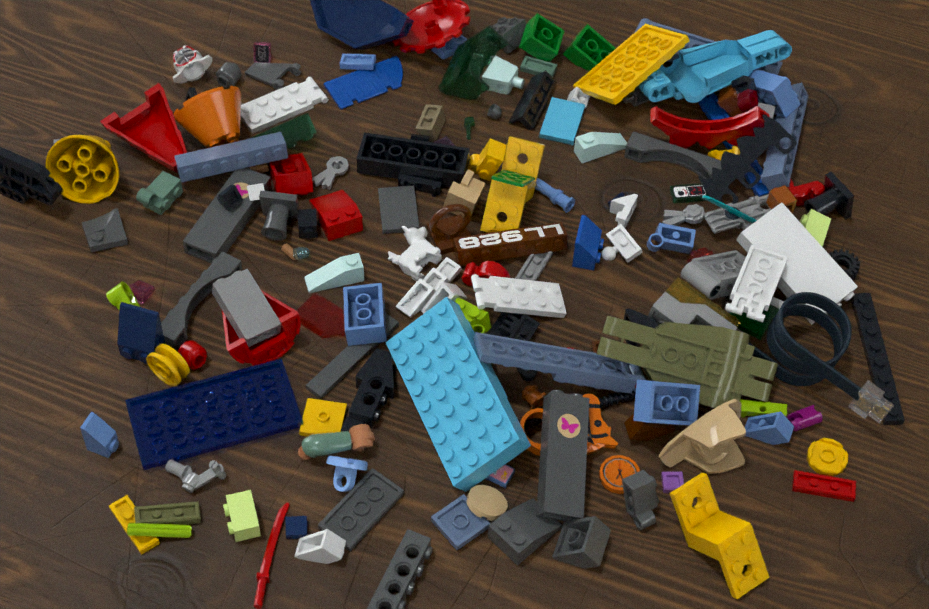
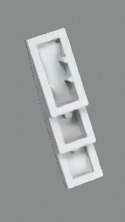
[396,257,462,318]

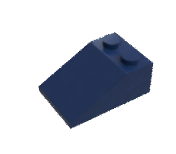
[117,302,165,364]

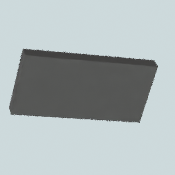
[318,468,404,552]

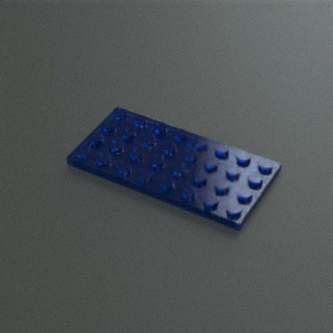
[125,359,303,470]

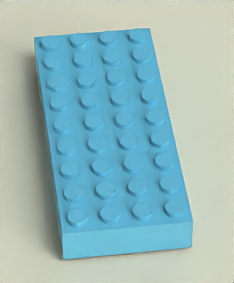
[386,297,531,492]

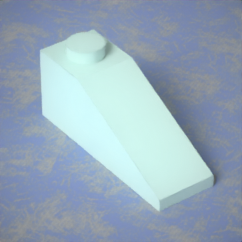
[574,132,627,163]
[304,253,364,293]

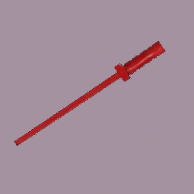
[253,502,289,609]

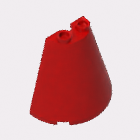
[222,289,301,366]

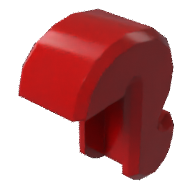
[787,179,825,206]
[461,261,510,286]

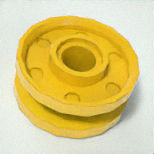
[146,344,190,387]

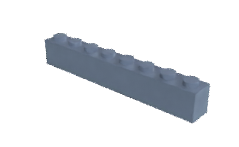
[761,83,808,191]

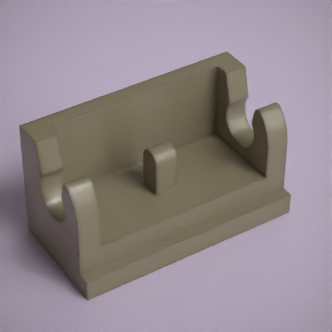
[415,104,446,143]

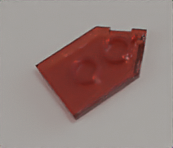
[296,293,346,338]

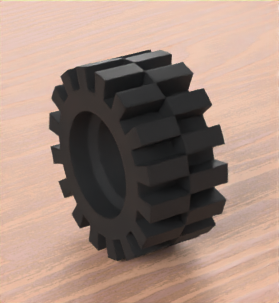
[829,249,860,280]

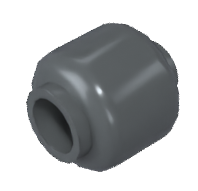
[216,62,242,88]

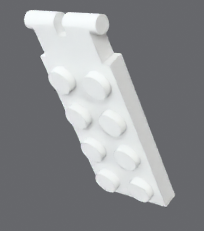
[241,77,329,134]
[725,245,788,322]
[471,274,567,318]

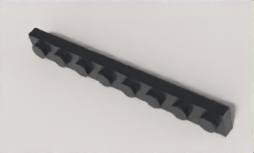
[851,293,905,425]

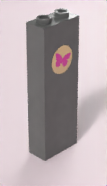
[183,168,272,263]
[536,390,590,521]

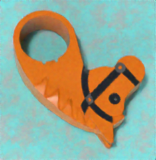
[519,394,618,456]

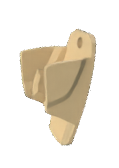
[659,399,746,474]

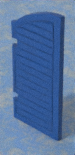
[323,56,403,110]

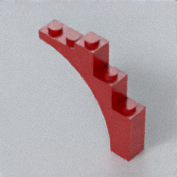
[650,106,770,150]

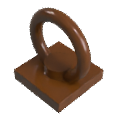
[426,204,472,255]

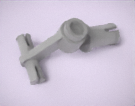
[165,459,226,493]

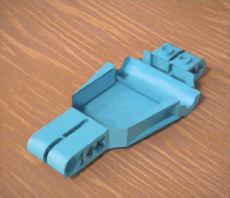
[637,30,792,103]

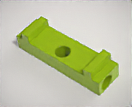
[740,399,787,418]

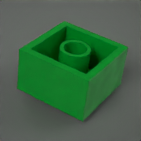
[519,13,565,62]

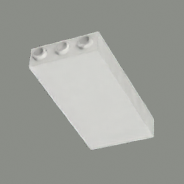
[736,202,858,325]

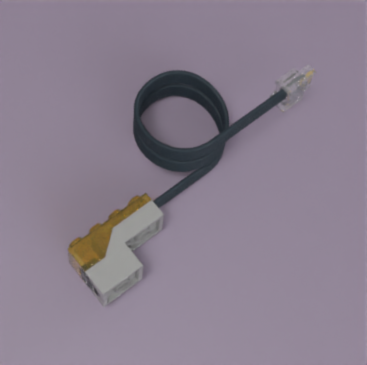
[648,277,894,423]

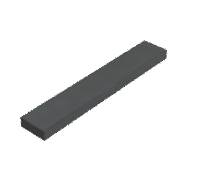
[306,313,399,400]

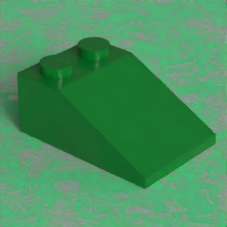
[563,24,616,71]

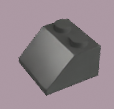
[552,516,611,569]

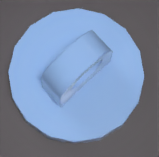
[326,455,368,492]

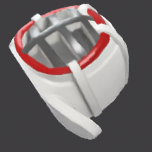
[173,45,212,83]

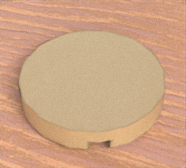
[466,485,508,521]

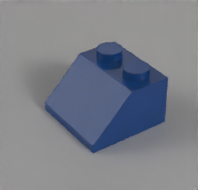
[572,215,604,270]

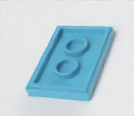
[539,97,585,145]

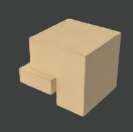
[443,170,485,218]

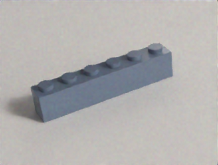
[174,132,288,183]

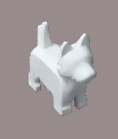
[388,226,442,282]

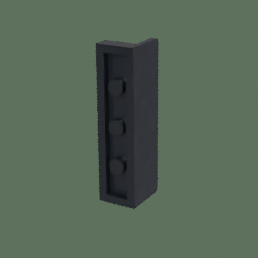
[509,71,557,130]

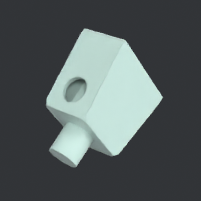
[481,56,525,94]

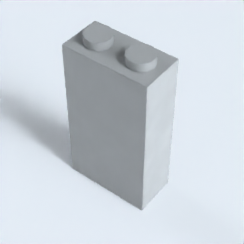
[212,269,281,347]

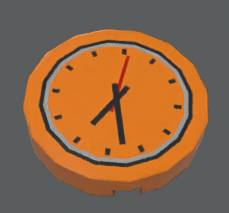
[599,455,640,494]

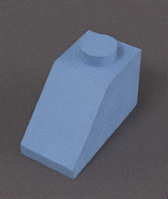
[80,412,119,458]
[745,412,794,445]

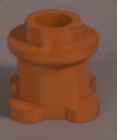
[521,385,547,410]

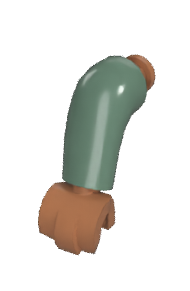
[298,424,375,460]

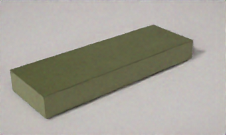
[134,501,201,525]

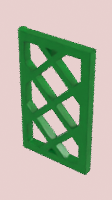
[491,170,535,187]

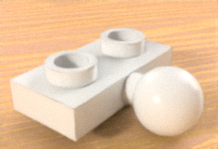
[602,224,643,263]

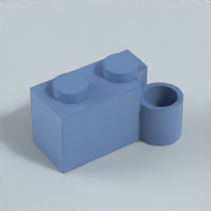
[647,223,696,254]

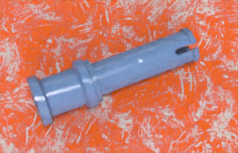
[535,177,575,212]

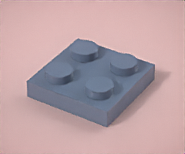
[431,494,490,550]

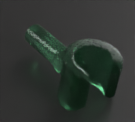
[464,116,475,140]

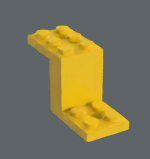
[480,136,545,233]
[669,473,769,599]

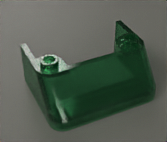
[438,25,508,100]

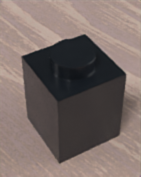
[298,209,318,239]

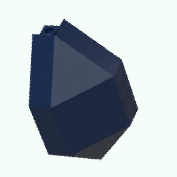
[310,0,414,50]

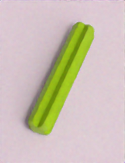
[127,523,192,538]

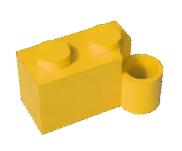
[468,138,507,181]

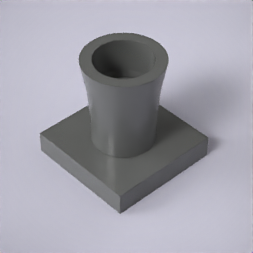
[259,190,300,240]

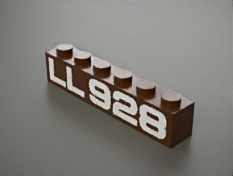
[453,222,567,266]

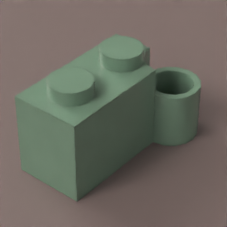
[136,171,183,215]

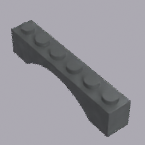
[624,131,721,179]
[161,252,243,351]

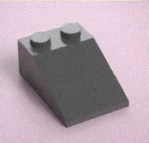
[488,498,563,566]

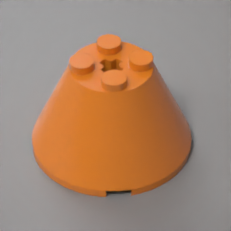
[173,86,242,148]

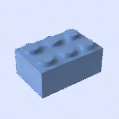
[748,69,800,118]
[343,283,387,346]
[633,380,700,425]

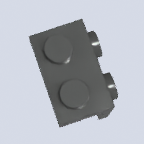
[482,17,526,53]

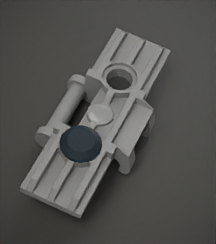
[703,195,771,234]

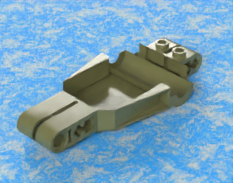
[596,316,778,408]

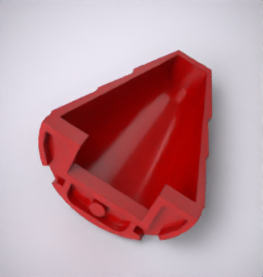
[100,83,187,173]

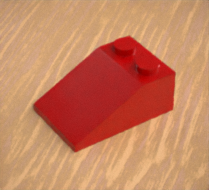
[268,153,313,195]
[309,190,363,241]

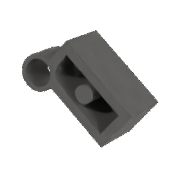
[622,470,659,530]

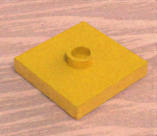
[299,398,347,436]

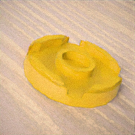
[807,438,848,476]

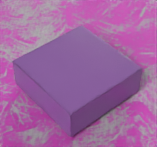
[661,472,684,493]

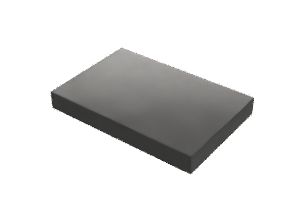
[378,186,419,234]

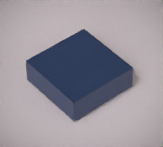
[286,516,307,539]

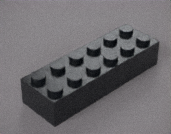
[357,132,470,187]

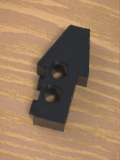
[349,348,394,429]

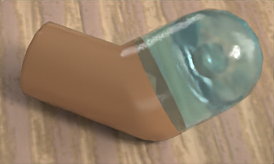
[281,243,310,260]

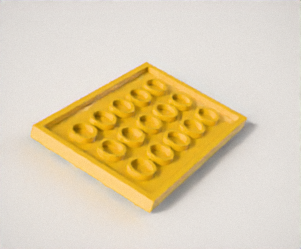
[573,24,690,105]

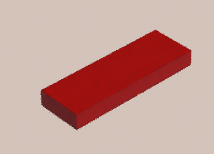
[792,470,856,502]

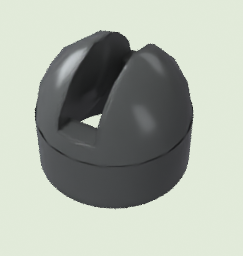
[487,104,502,119]

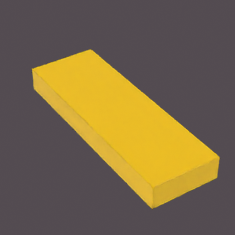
[109,495,160,555]

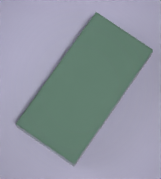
[520,56,558,78]

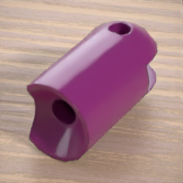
[786,405,822,431]

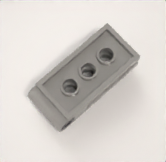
[681,250,746,299]

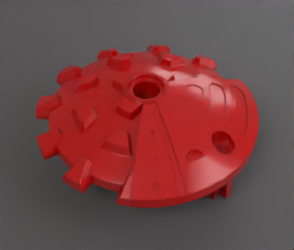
[392,0,471,54]

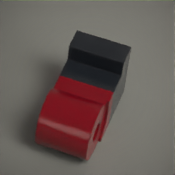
[731,75,758,112]

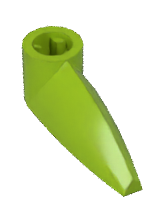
[106,282,140,310]

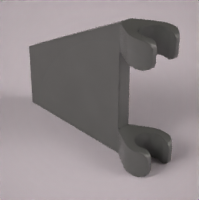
[245,62,302,90]

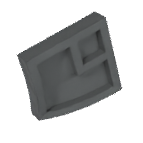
[82,208,128,252]

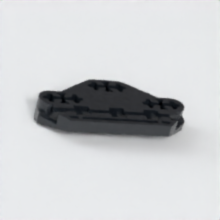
[0,147,63,205]

